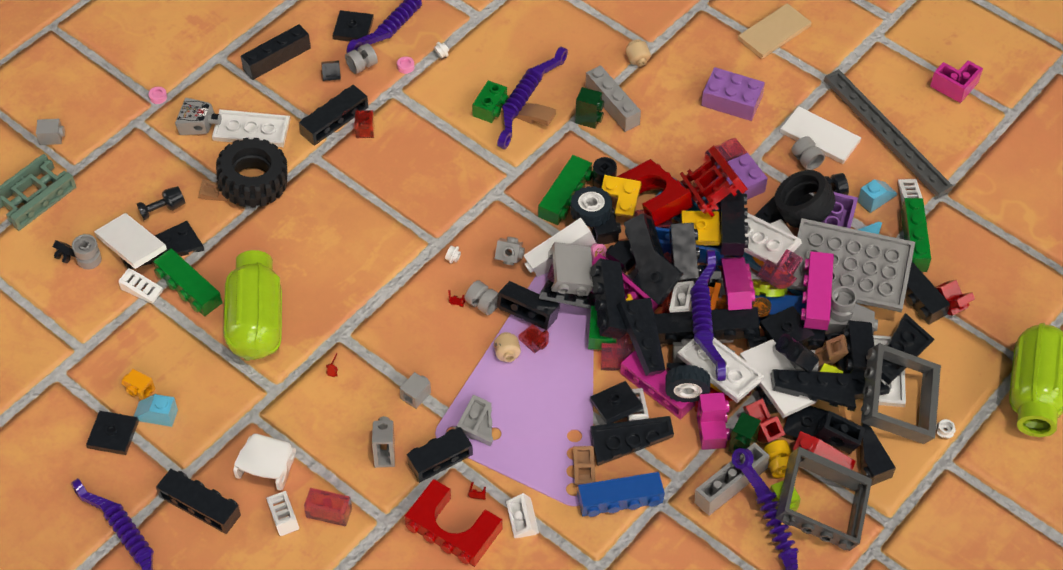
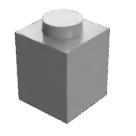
[36,119,65,145]
[399,372,431,409]

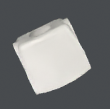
[233,434,296,491]

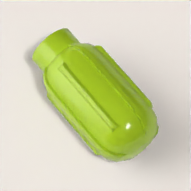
[223,250,282,361]
[1009,323,1063,437]

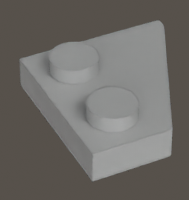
[456,395,493,446]

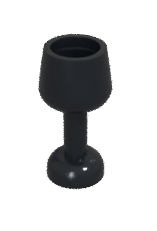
[136,186,186,220]

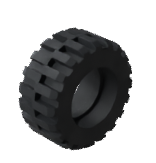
[216,138,287,208]

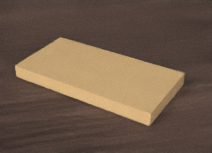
[738,3,812,59]

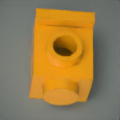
[121,369,155,401]

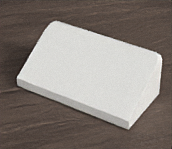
[506,493,539,538]

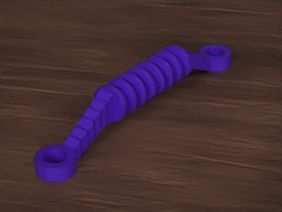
[346,0,422,53]
[497,47,568,149]
[690,250,726,381]
[732,448,799,570]
[71,478,154,570]

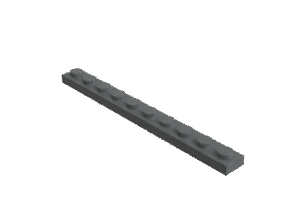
[824,69,953,198]

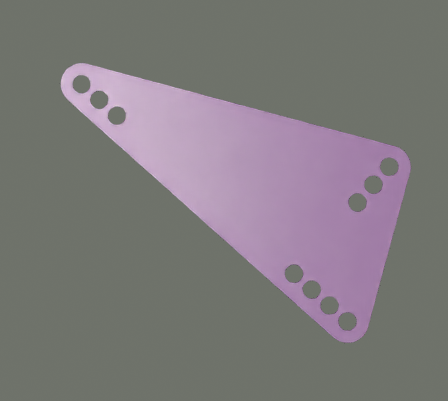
[435,236,594,506]

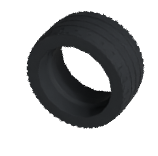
[774,170,835,228]

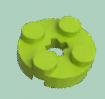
[752,278,788,297]

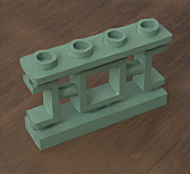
[0,154,77,231]

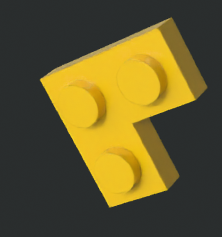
[602,175,641,218]

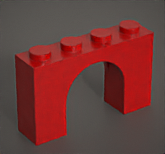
[617,159,693,227]
[405,479,503,567]

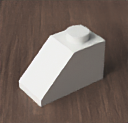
[669,281,694,313]

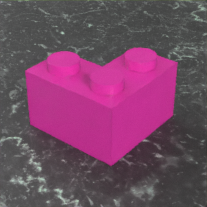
[930,60,983,103]
[696,393,730,450]

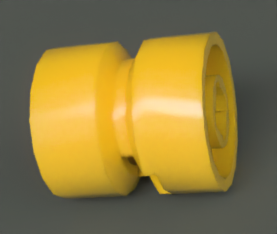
[763,440,792,478]

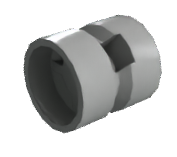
[345,43,378,74]
[791,136,825,170]
[72,234,102,270]
[465,280,498,315]
[830,286,857,322]

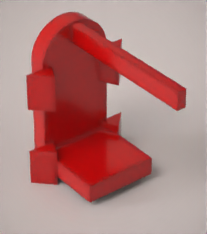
[448,290,465,307]
[326,353,338,377]
[468,482,486,500]

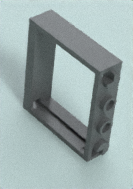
[861,343,941,444]
[775,447,872,551]

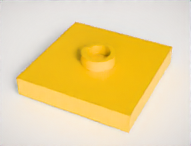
[681,211,721,246]

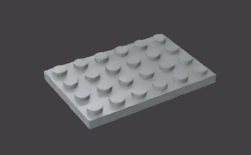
[787,218,915,313]

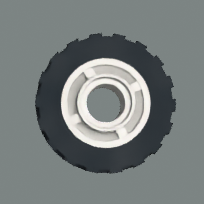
[570,186,612,227]
[665,365,710,403]

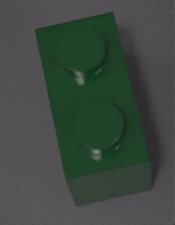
[575,87,604,129]
[728,412,761,454]

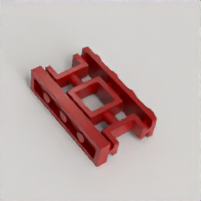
[680,145,748,217]

